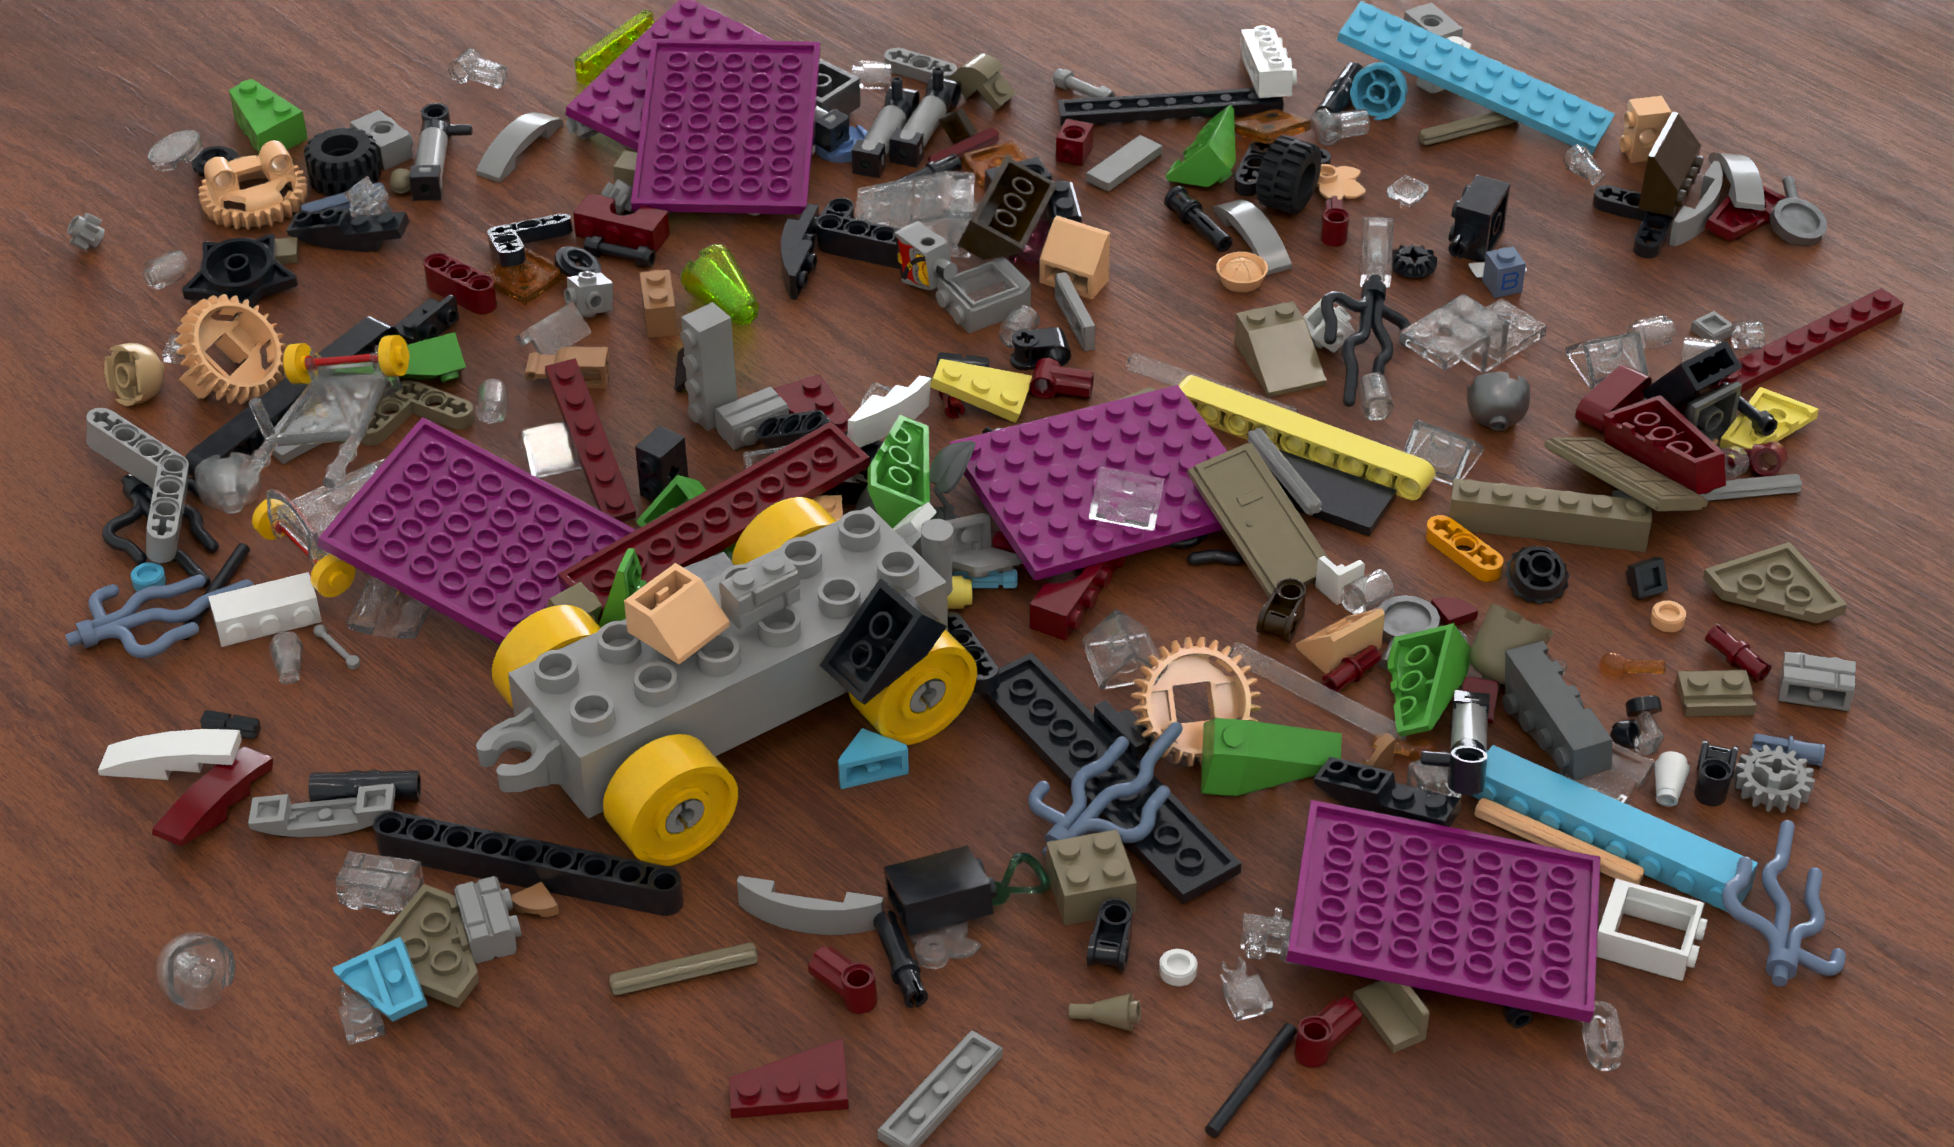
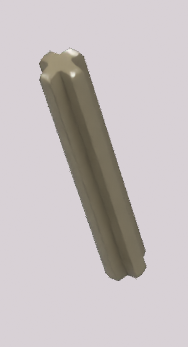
[1418,111,1518,146]
[609,942,757,996]

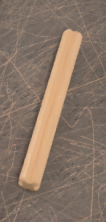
[1475,798,1644,885]

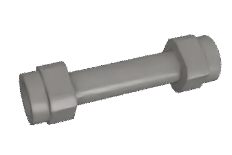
[1053,68,1115,98]

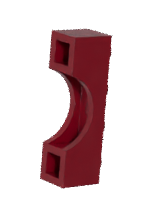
[1030,556,1126,641]

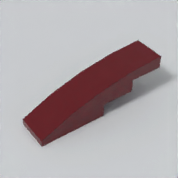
[152,746,273,846]

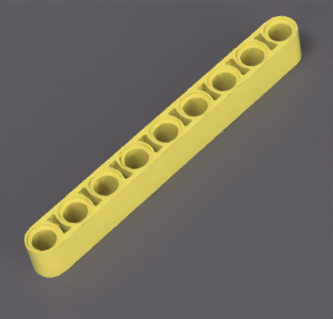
[1178,375,1435,500]

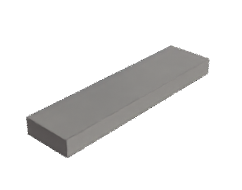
[877,1030,1003,1147]

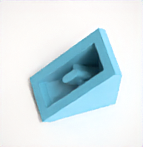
[838,728,909,789]

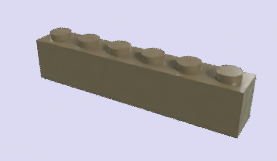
[1449,478,1652,552]

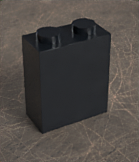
[1642,340,1742,409]
[884,845,997,936]

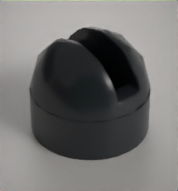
[1610,719,1640,748]

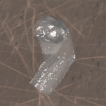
[1633,712,1664,756]

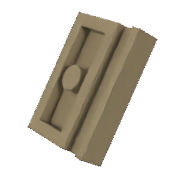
[1676,670,1756,717]

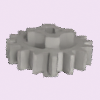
[1734,745,1815,813]

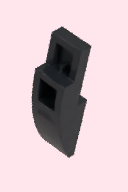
[781,203,819,300]
[286,208,410,252]
[1314,757,1462,827]

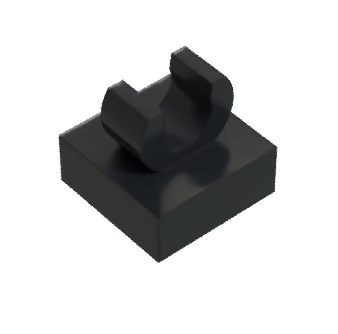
[1625,557,1668,599]

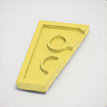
[931,359,1032,423]
[1719,387,1819,449]

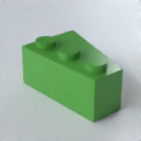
[229,78,308,154]

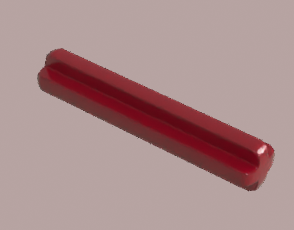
[928,127,999,162]

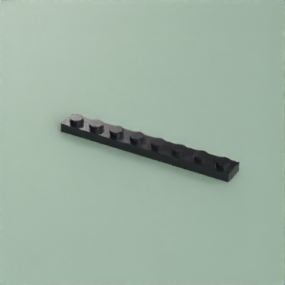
[1058,88,1284,125]

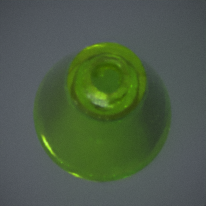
[680,244,759,325]

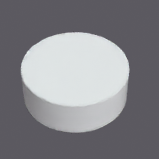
[1159,949,1197,986]

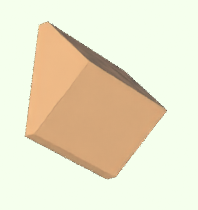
[1296,608,1385,674]

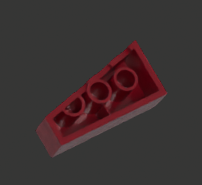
[1603,395,1726,495]

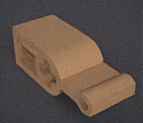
[525,347,610,388]

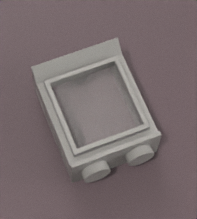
[936,256,1031,333]

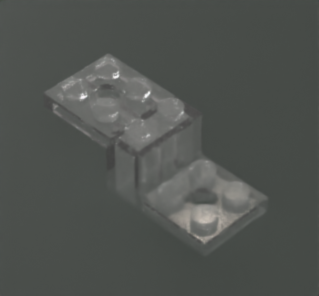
[1399,294,1547,374]

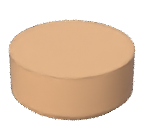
[1650,601,1686,632]

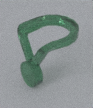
[992,852,1050,905]

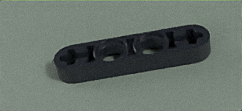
[948,612,1000,694]

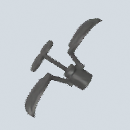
[856,441,976,557]

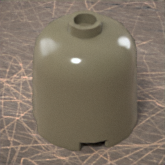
[1469,602,1554,690]

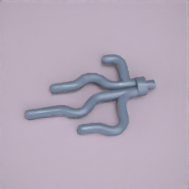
[65,575,254,658]
[1028,722,1183,858]
[1722,820,1846,986]

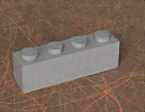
[680,302,737,431]

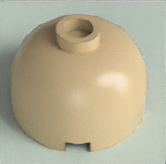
[104,343,165,406]

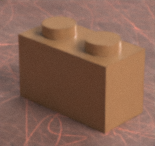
[640,269,678,338]

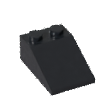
[820,578,947,704]

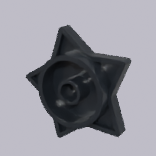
[182,234,298,317]

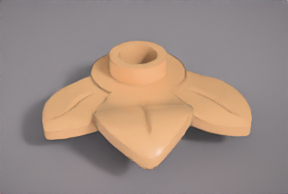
[1316,164,1366,200]

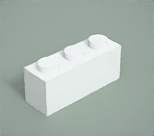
[208,572,322,647]

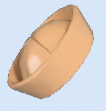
[1216,252,1268,292]

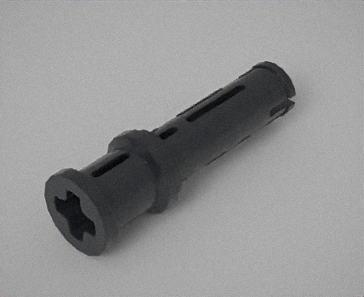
[1164,186,1233,252]

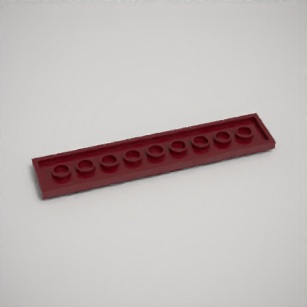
[558,422,870,621]

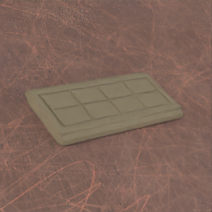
[1544,437,1708,511]
[1186,442,1330,598]

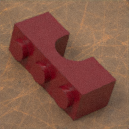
[573,193,670,253]

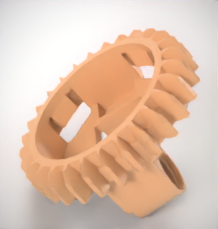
[199,140,307,230]
[175,294,287,405]
[1131,637,1261,767]

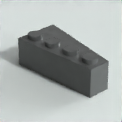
[1502,640,1612,780]

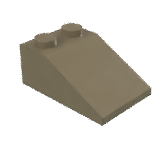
[1234,301,1326,397]

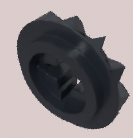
[192,146,238,177]
[1389,243,1437,278]
[554,246,601,277]

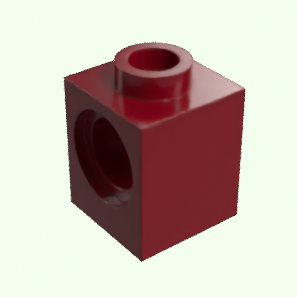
[1056,119,1094,166]

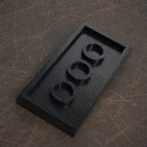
[1268,450,1397,536]

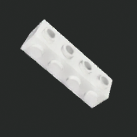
[1241,26,1297,98]

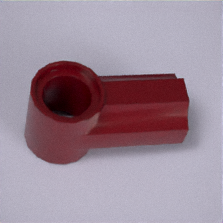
[1029,358,1094,399]
[808,946,878,1014]
[1294,996,1362,1068]

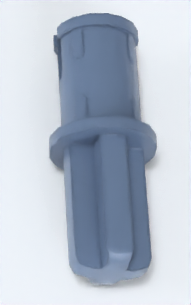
[1751,734,1825,767]

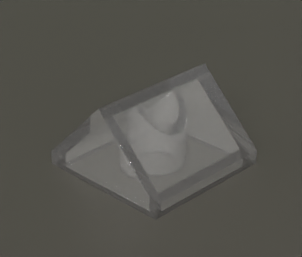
[1565,331,1649,389]
[1403,419,1484,486]
[518,421,582,478]
[1082,609,1165,690]

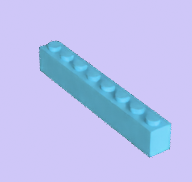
[1470,745,1758,912]

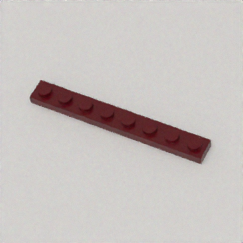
[1711,288,1904,393]

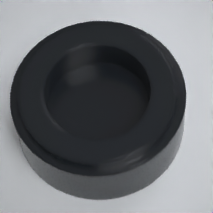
[1625,695,1662,717]

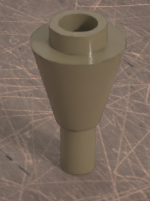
[1069,993,1141,1031]

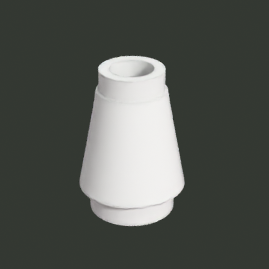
[1654,751,1690,807]

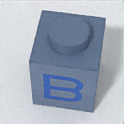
[1482,246,1526,298]

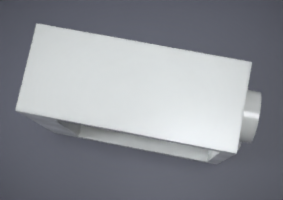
[1596,879,1708,981]

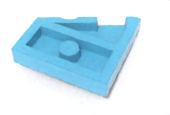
[333,937,428,1022]

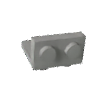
[946,513,1023,577]

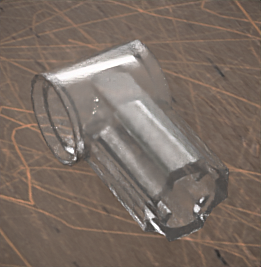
[448,48,508,89]
[1309,109,1370,146]

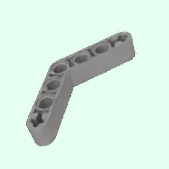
[86,408,189,563]

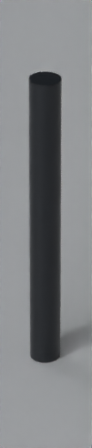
[183,543,250,640]
[1205,1023,1297,1138]

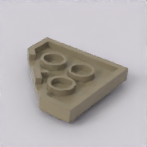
[1703,542,1847,623]
[369,884,479,1008]

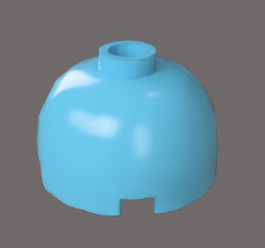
[1350,62,1408,120]

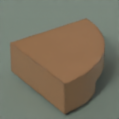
[1362,732,1396,769]
[511,882,559,918]

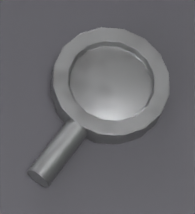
[1770,176,1827,246]
[1377,595,1440,670]

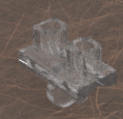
[1241,907,1298,965]

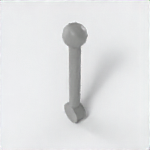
[313,624,360,670]

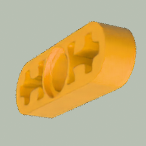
[1425,515,1504,582]

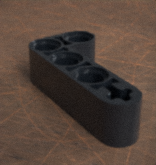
[816,197,900,269]

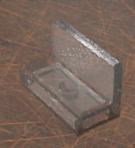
[515,301,591,355]

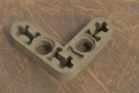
[356,380,475,446]

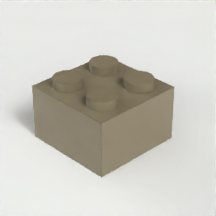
[1046,830,1137,926]

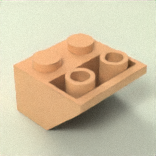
[1040,216,1110,300]
[624,563,730,664]

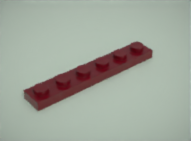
[545,358,636,522]

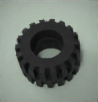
[304,127,381,196]
[1256,134,1321,215]

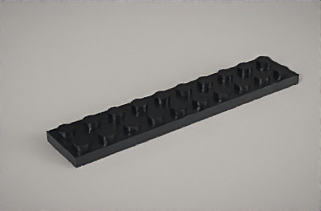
[980,652,1242,904]

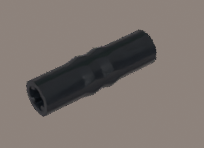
[1315,62,1364,126]
[309,769,421,802]

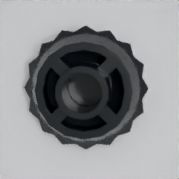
[1505,546,1570,605]

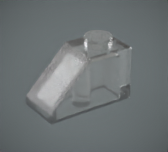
[1359,217,1393,288]

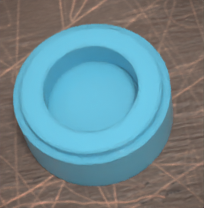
[130,562,166,591]

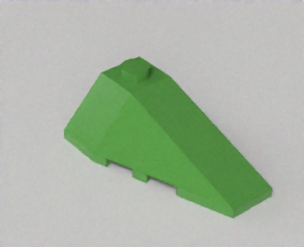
[1165,105,1236,187]
[867,415,930,529]
[1201,718,1342,797]

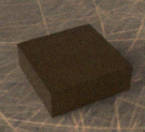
[939,108,977,144]

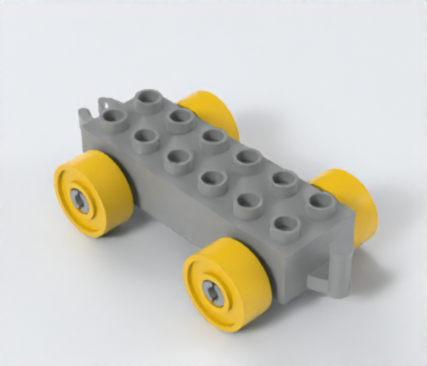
[476,497,977,866]

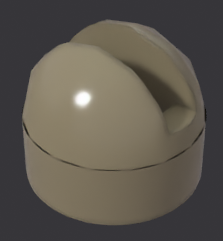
[390,169,411,194]

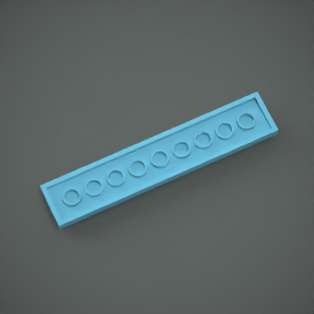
[1337,1,1615,155]

